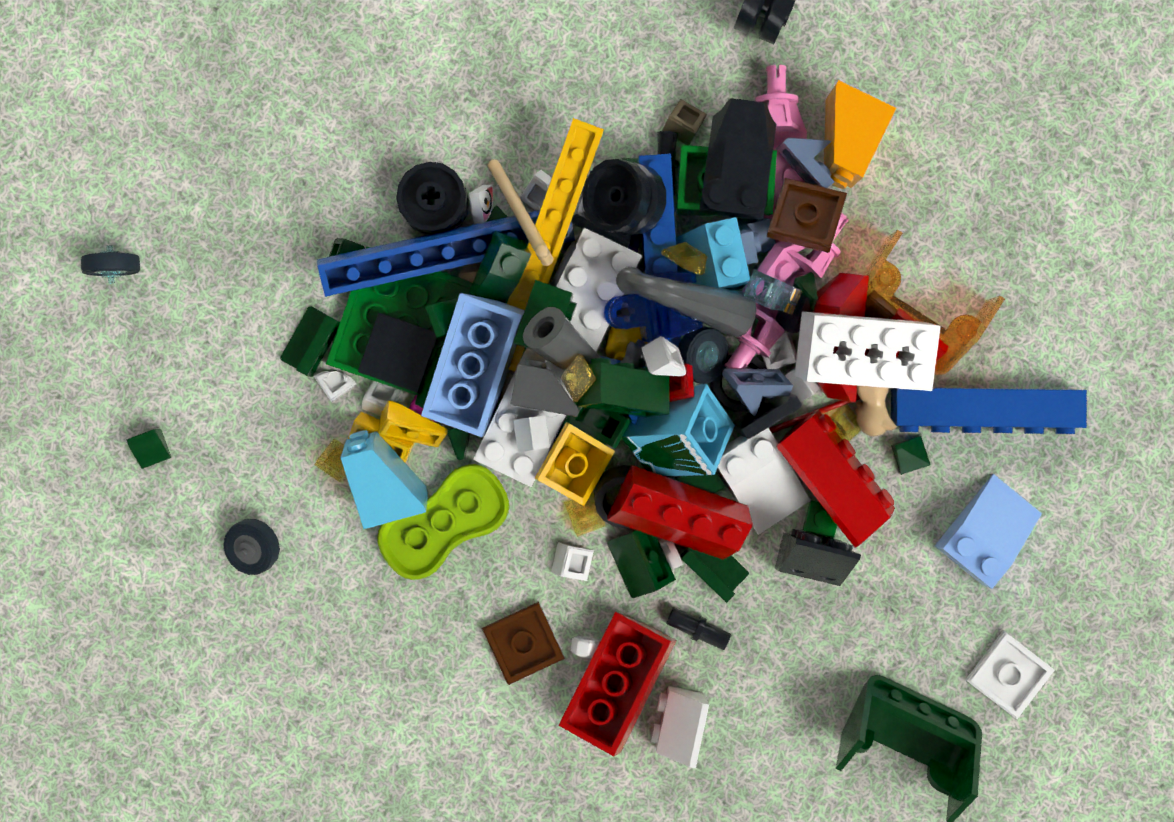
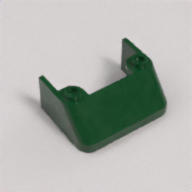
[835,675,982,822]

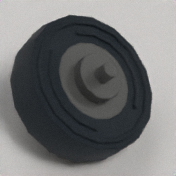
[223,519,280,575]

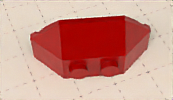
[813,273,869,402]

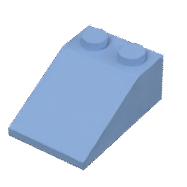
[935,474,1042,589]

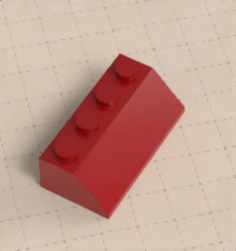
[776,409,895,548]
[607,465,753,559]
[558,611,677,757]

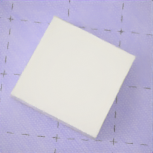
[965,631,1054,719]

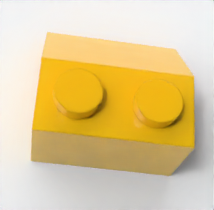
[535,422,615,506]

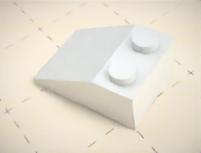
[717,428,810,535]

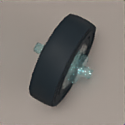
[81,245,140,284]
[678,326,728,384]

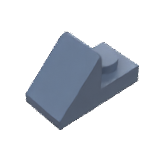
[776,138,834,188]
[737,218,776,264]
[722,369,793,417]

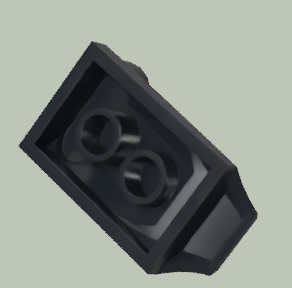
[699,98,777,221]

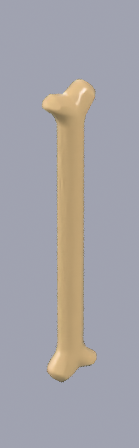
[488,159,554,266]

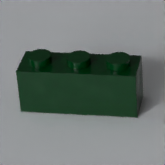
[577,358,669,418]

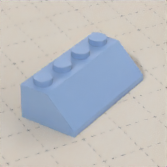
[421,293,525,437]

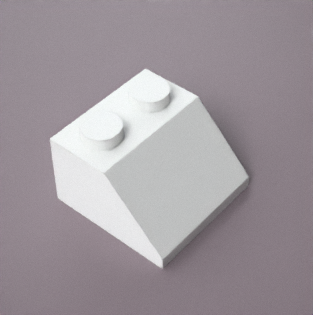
[650,686,709,768]

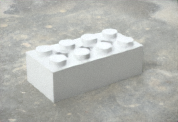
[795,312,940,391]

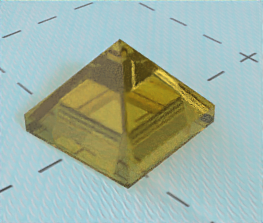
[560,354,596,402]

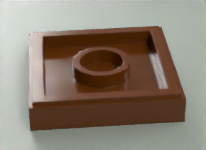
[767,178,847,253]
[482,601,565,685]

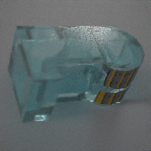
[743,269,802,315]

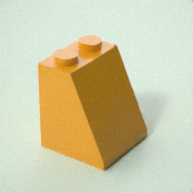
[824,80,896,189]

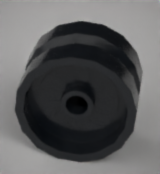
[734,0,796,45]
[582,159,666,235]
[396,162,469,235]

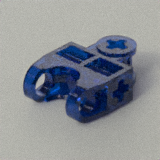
[604,272,704,342]

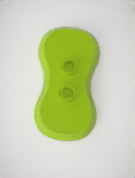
[377,464,510,580]

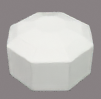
[570,636,601,659]

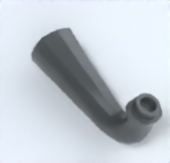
[616,267,756,337]
[523,307,647,378]

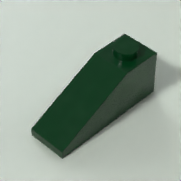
[468,231,531,303]

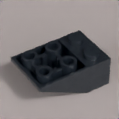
[775,529,861,586]

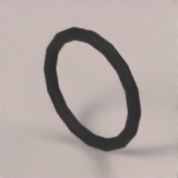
[550,240,578,287]

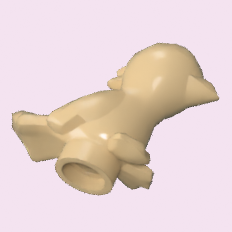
[855,385,897,437]

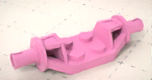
[755,65,807,253]
[724,213,849,369]

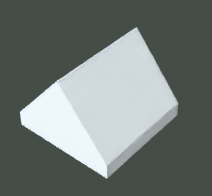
[514,416,550,452]

